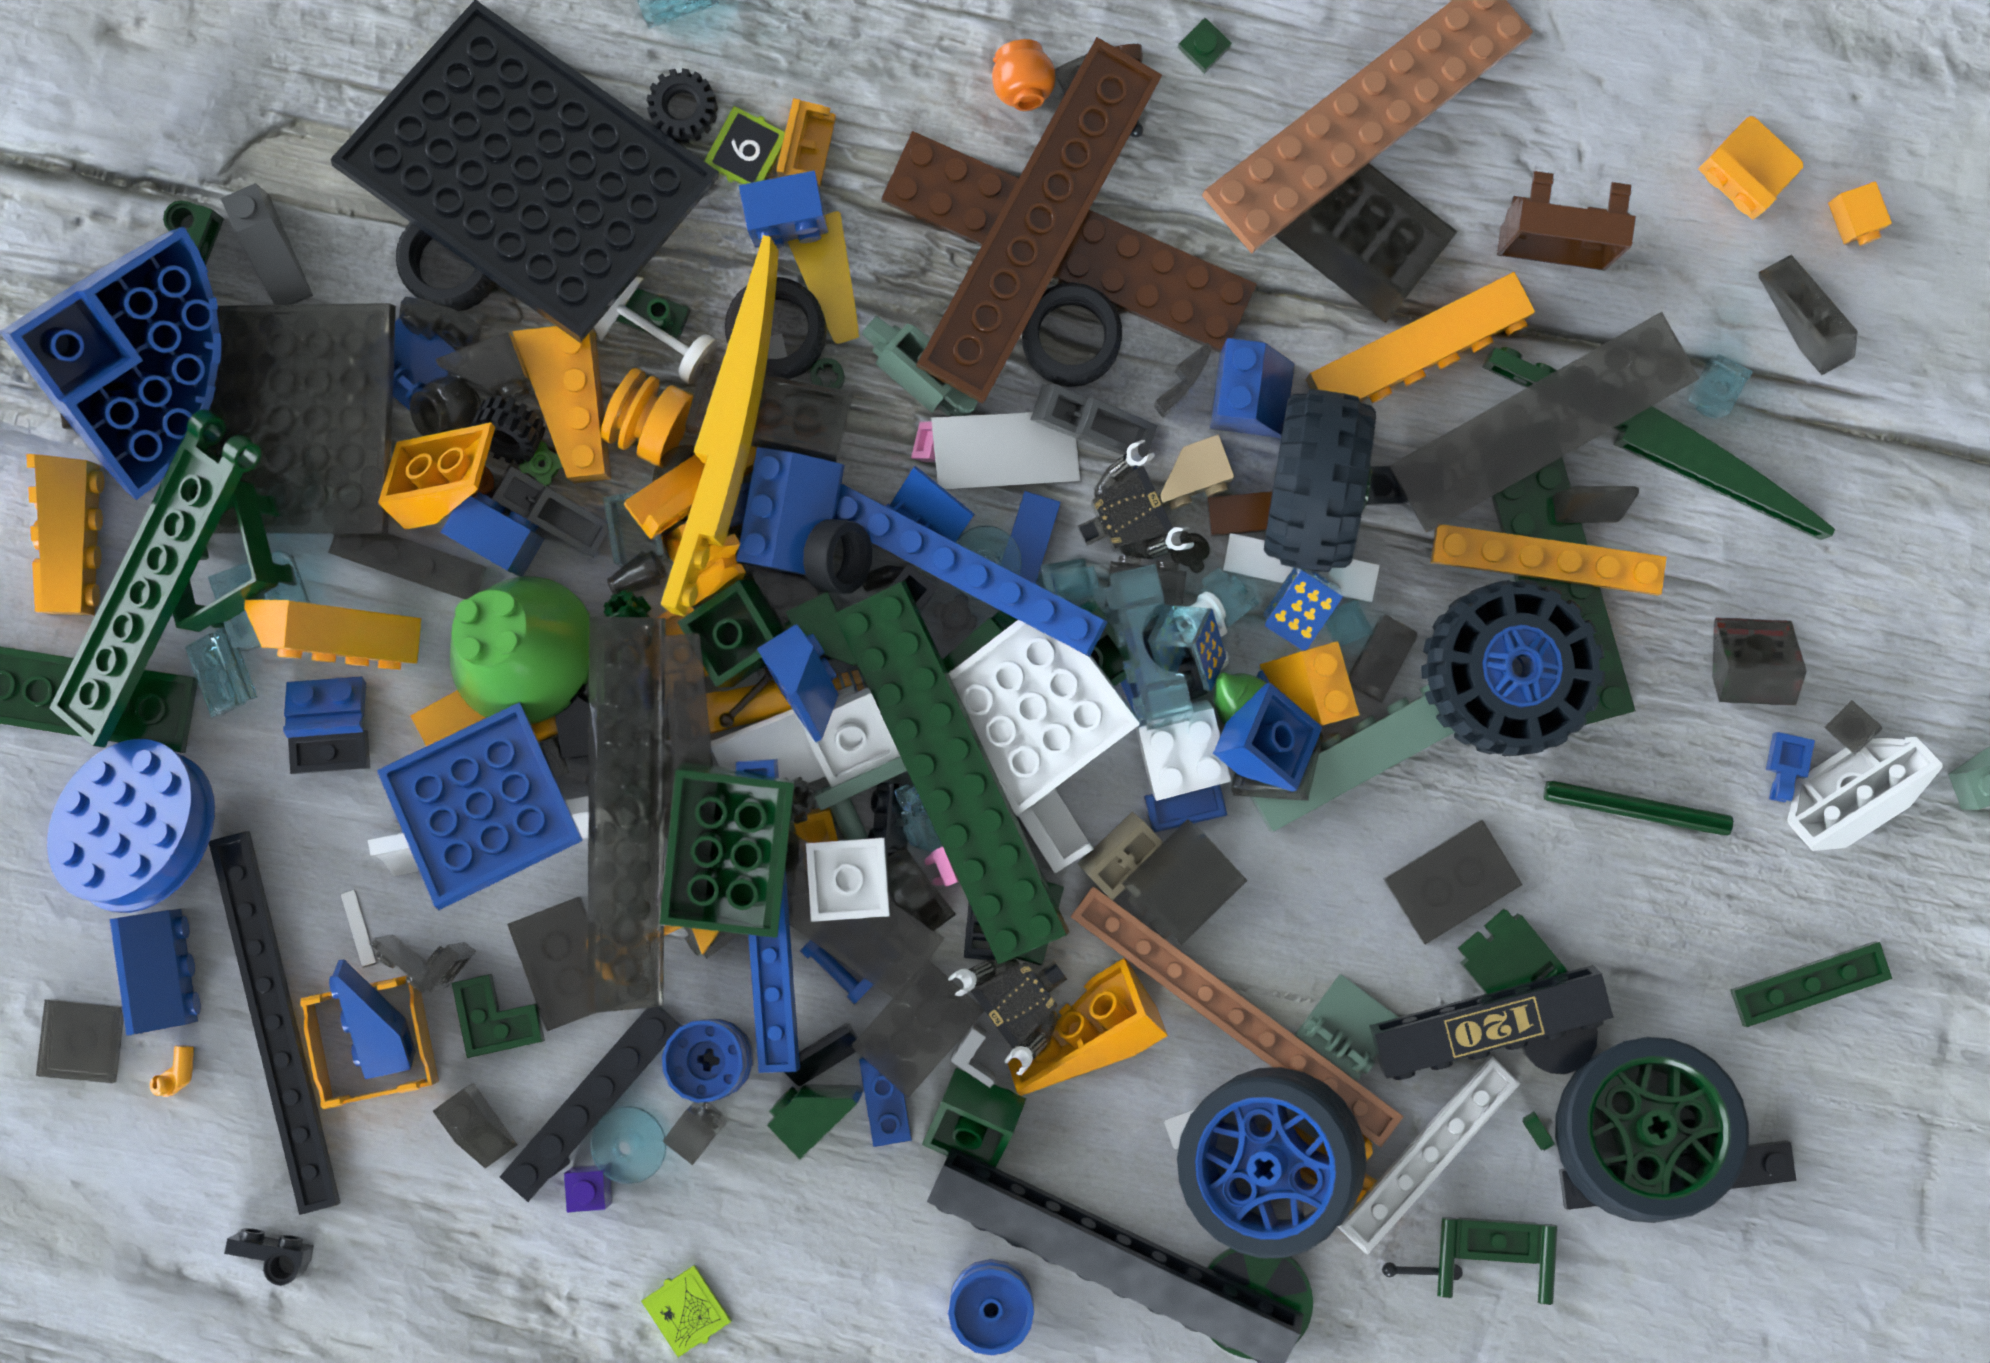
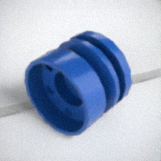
[662,1019,753,1103]

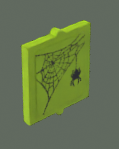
[641,1264,732,1358]

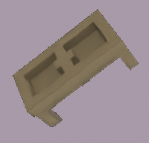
[1077,812,1168,900]

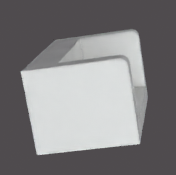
[1018,788,1094,874]

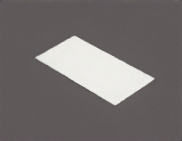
[931,412,1080,489]

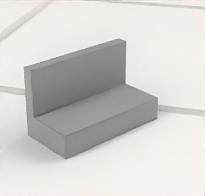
[951,1022,995,1088]

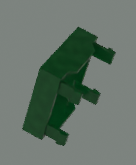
[173,481,297,632]

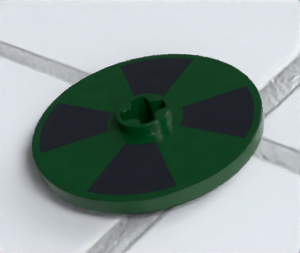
[1207,1248,1313,1359]

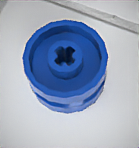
[948,1259,1034,1356]

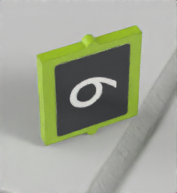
[704,106,785,185]

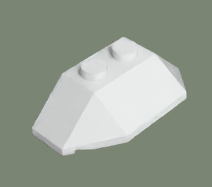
[1788,737,1942,851]

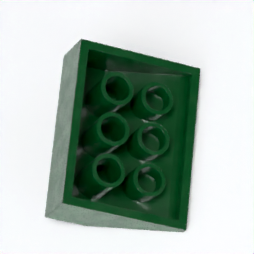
[660,762,795,938]

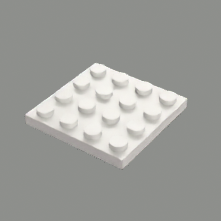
[949,620,1142,816]

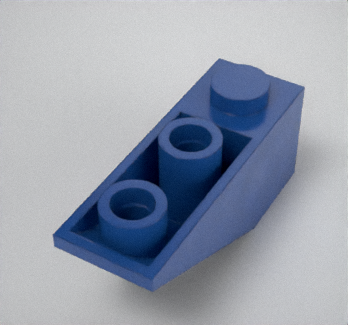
[329,959,416,1079]

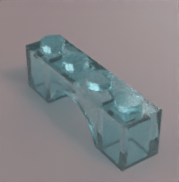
[1104,564,1194,731]

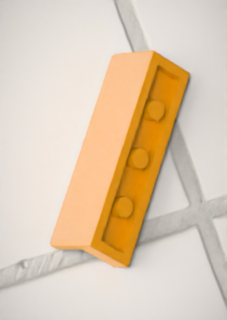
[624,435,777,539]

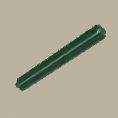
[1543,781,1734,836]

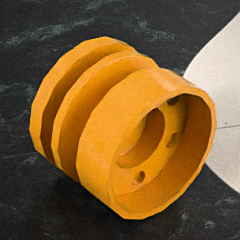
[600,367,696,468]

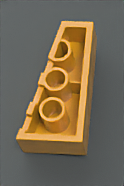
[512,326,612,484]

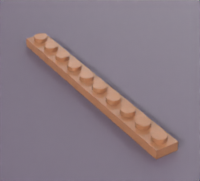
[1070,886,1404,1147]

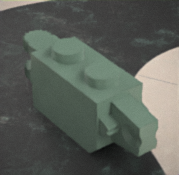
[862,316,978,416]

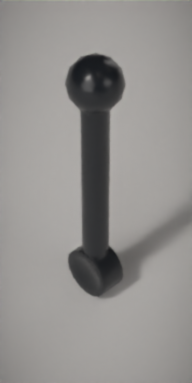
[1382,1262,1463,1280]

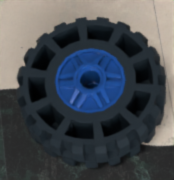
[1421,579,1605,756]

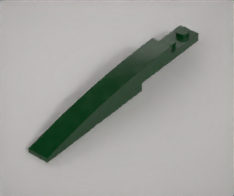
[1482,347,1835,540]

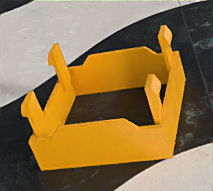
[300,973,439,1109]

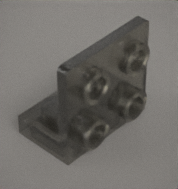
[370,935,476,992]

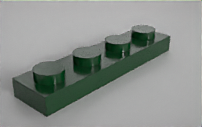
[1730,941,1893,1027]

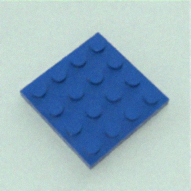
[376,702,584,910]

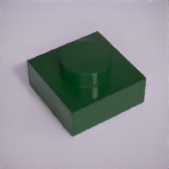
[1178,18,1232,74]

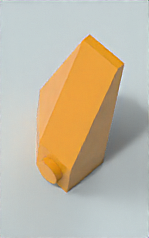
[1007,958,1168,1096]

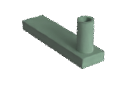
[814,756,907,840]

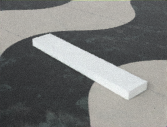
[1338,1056,1521,1254]

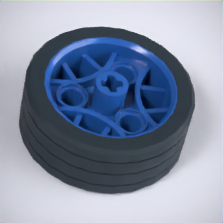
[1177,1067,1367,1258]

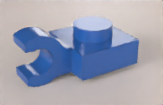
[1766,732,1815,803]

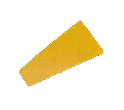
[787,211,859,344]

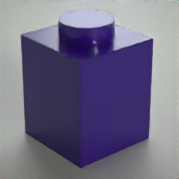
[564,1164,613,1213]

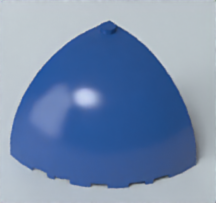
[0,227,221,500]

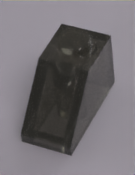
[433,1083,518,1169]

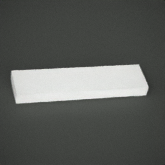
[1222,533,1380,603]

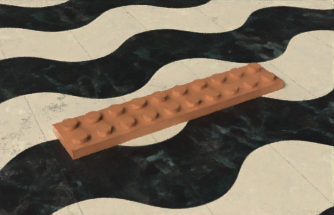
[1202,0,1533,254]

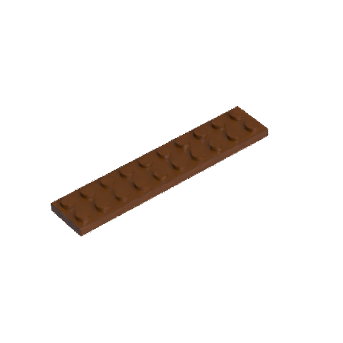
[916,37,1162,404]
[881,131,1257,353]

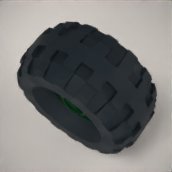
[1264,389,1376,572]

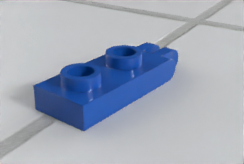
[859,1038,912,1147]

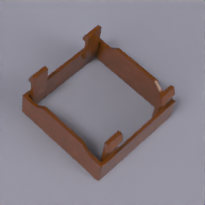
[1497,171,1636,271]

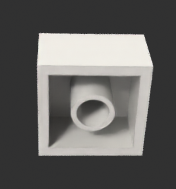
[1135,700,1231,801]

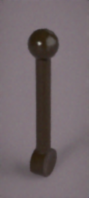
[719,667,775,728]

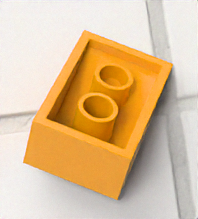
[378,423,495,530]

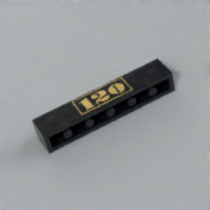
[1369,965,1613,1080]

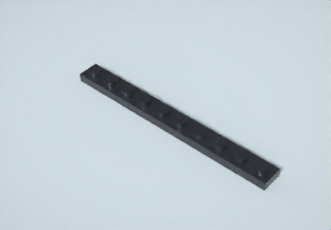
[209,831,341,1215]

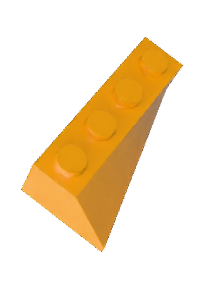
[26,454,105,615]
[244,600,422,670]

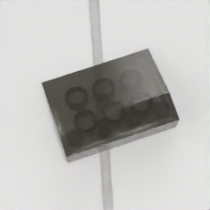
[1274,163,1458,323]

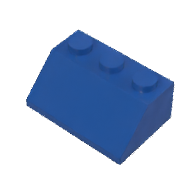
[736,447,845,575]
[109,909,201,1036]

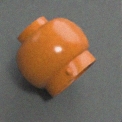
[992,39,1056,111]

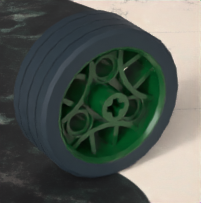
[1555,1037,1749,1223]

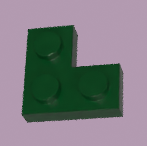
[451,974,545,1058]

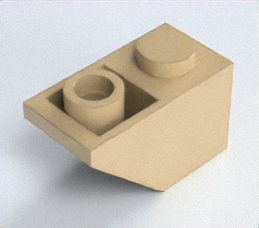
[1159,434,1234,510]

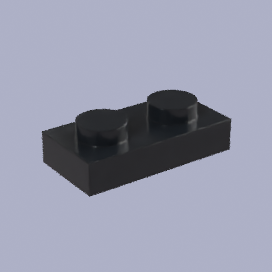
[288,730,370,774]

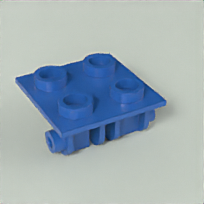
[357,308,464,414]
[886,466,975,543]

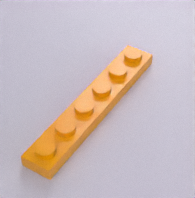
[1430,524,1667,596]

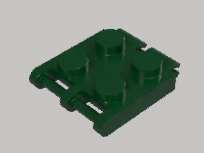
[1458,909,1568,994]

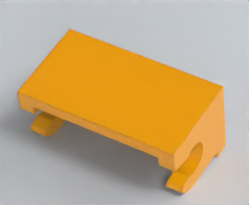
[776,98,836,187]

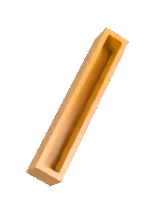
[1305,272,1535,404]

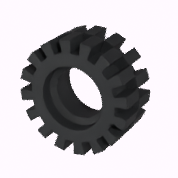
[646,68,718,143]
[470,396,545,464]

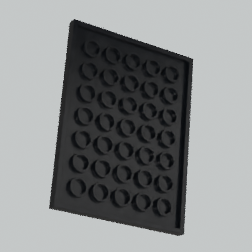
[330,0,719,343]

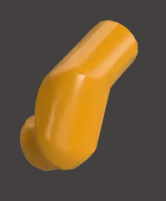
[150,1045,194,1097]

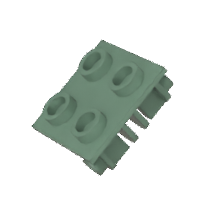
[1295,974,1398,1081]

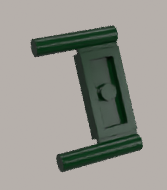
[1437,1217,1558,1305]

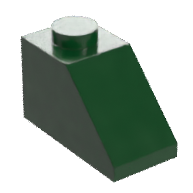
[783,592,858,666]

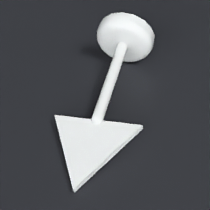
[594,277,718,384]

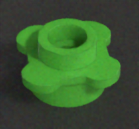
[519,441,563,486]

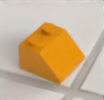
[1259,641,1359,726]

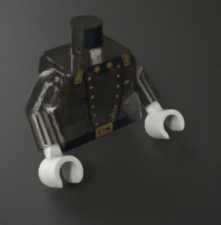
[1077,440,1194,560]
[948,958,1068,1075]

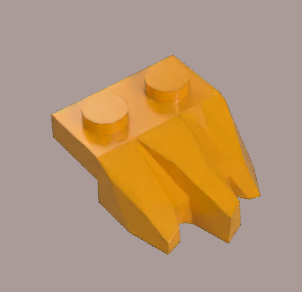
[666,523,746,607]

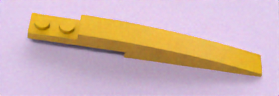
[661,235,779,617]

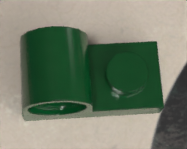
[163,200,224,266]

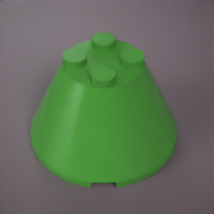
[450,576,597,724]

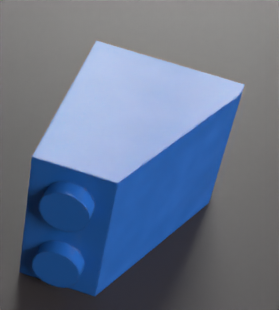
[1210,338,1295,438]

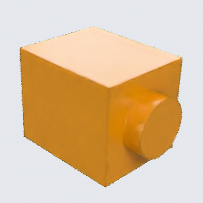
[1828,181,1892,246]

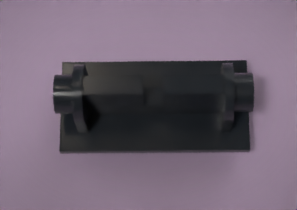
[868,783,912,861]

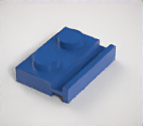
[283,676,366,738]

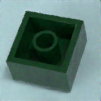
[677,580,784,688]

